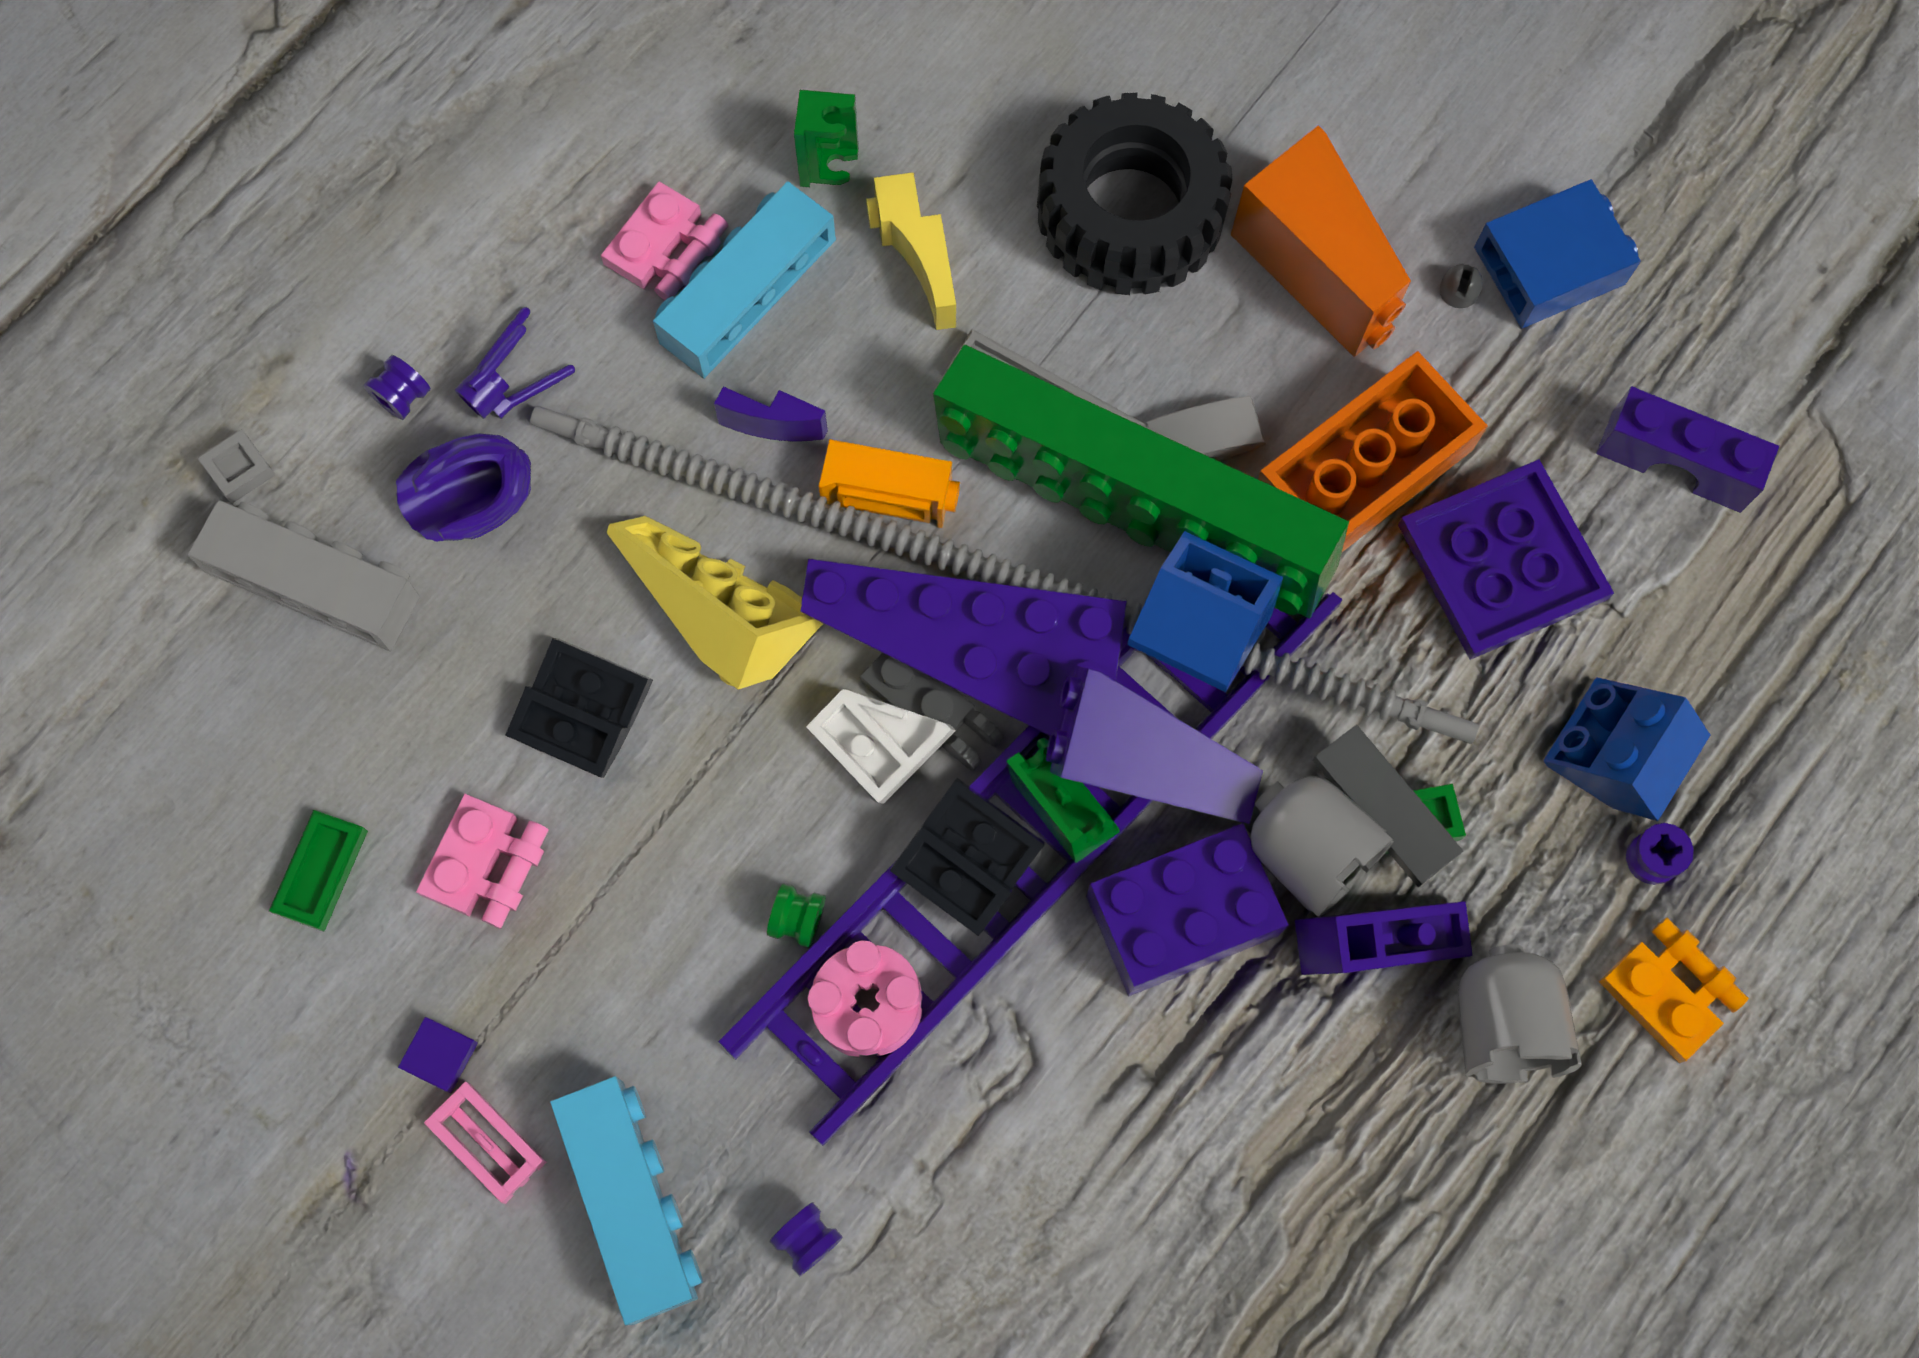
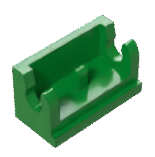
[794,90,859,187]
[1006,738,1120,863]

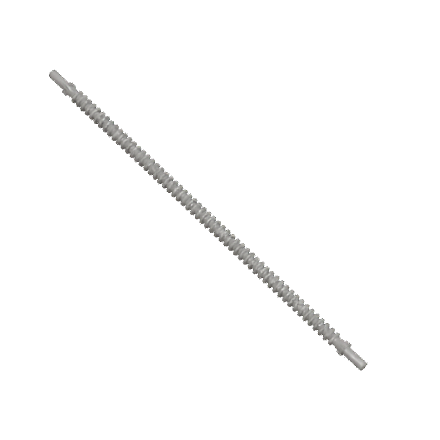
[530,406,1479,744]

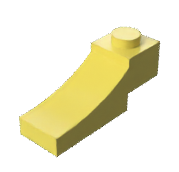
[866,172,956,330]

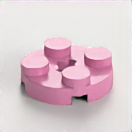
[808,940,922,1057]

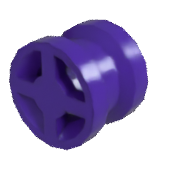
[363,355,431,420]
[1626,823,1694,885]
[770,1202,843,1277]

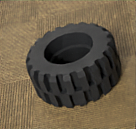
[1037,92,1233,295]

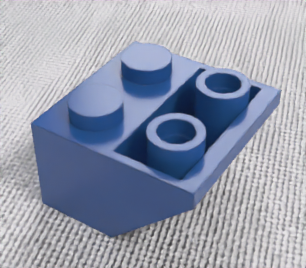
[1127,531,1284,692]
[1543,677,1711,821]

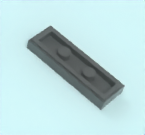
[1312,724,1463,887]

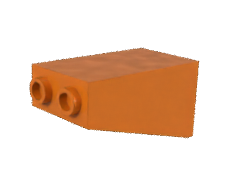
[1231,125,1411,357]

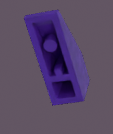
[1295,901,1473,975]

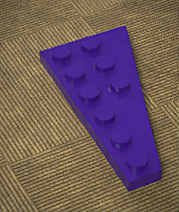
[800,559,1127,736]

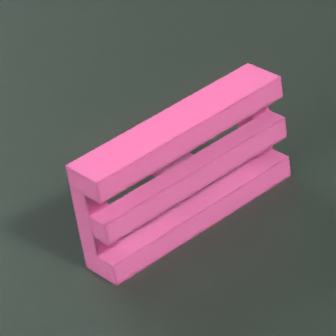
[424,1081,547,1204]

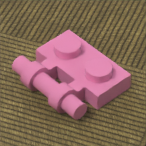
[601,181,728,300]
[416,794,549,929]

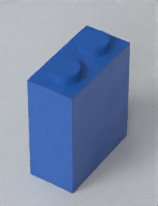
[1474,179,1641,329]

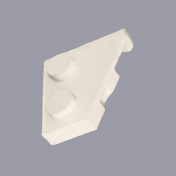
[806,689,956,804]

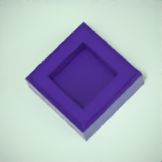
[398,1017,478,1093]

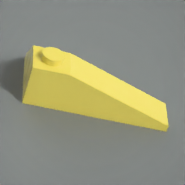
[607,516,823,690]

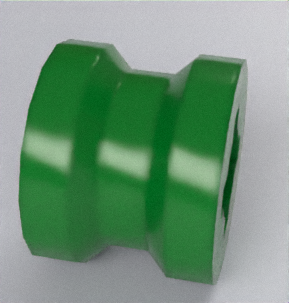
[767,883,826,949]

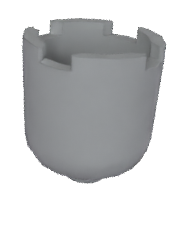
[1250,776,1394,917]
[1458,944,1582,1084]

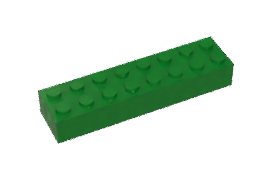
[933,344,1349,619]

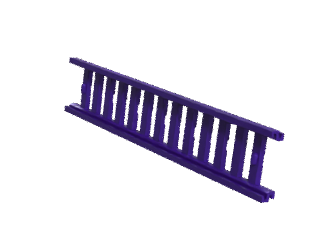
[718,592,1342,1146]

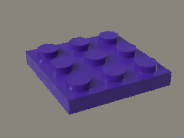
[1398,459,1614,660]

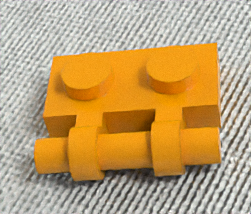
[1598,917,1749,1064]

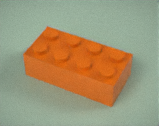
[1258,351,1488,552]

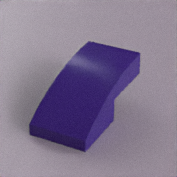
[714,386,828,442]

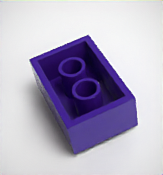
[1086,823,1289,997]

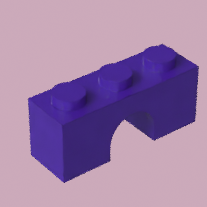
[1596,386,1779,513]

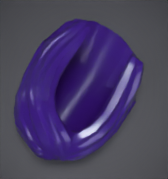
[396,433,531,542]

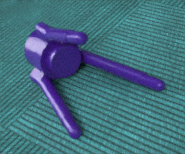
[455,307,575,419]

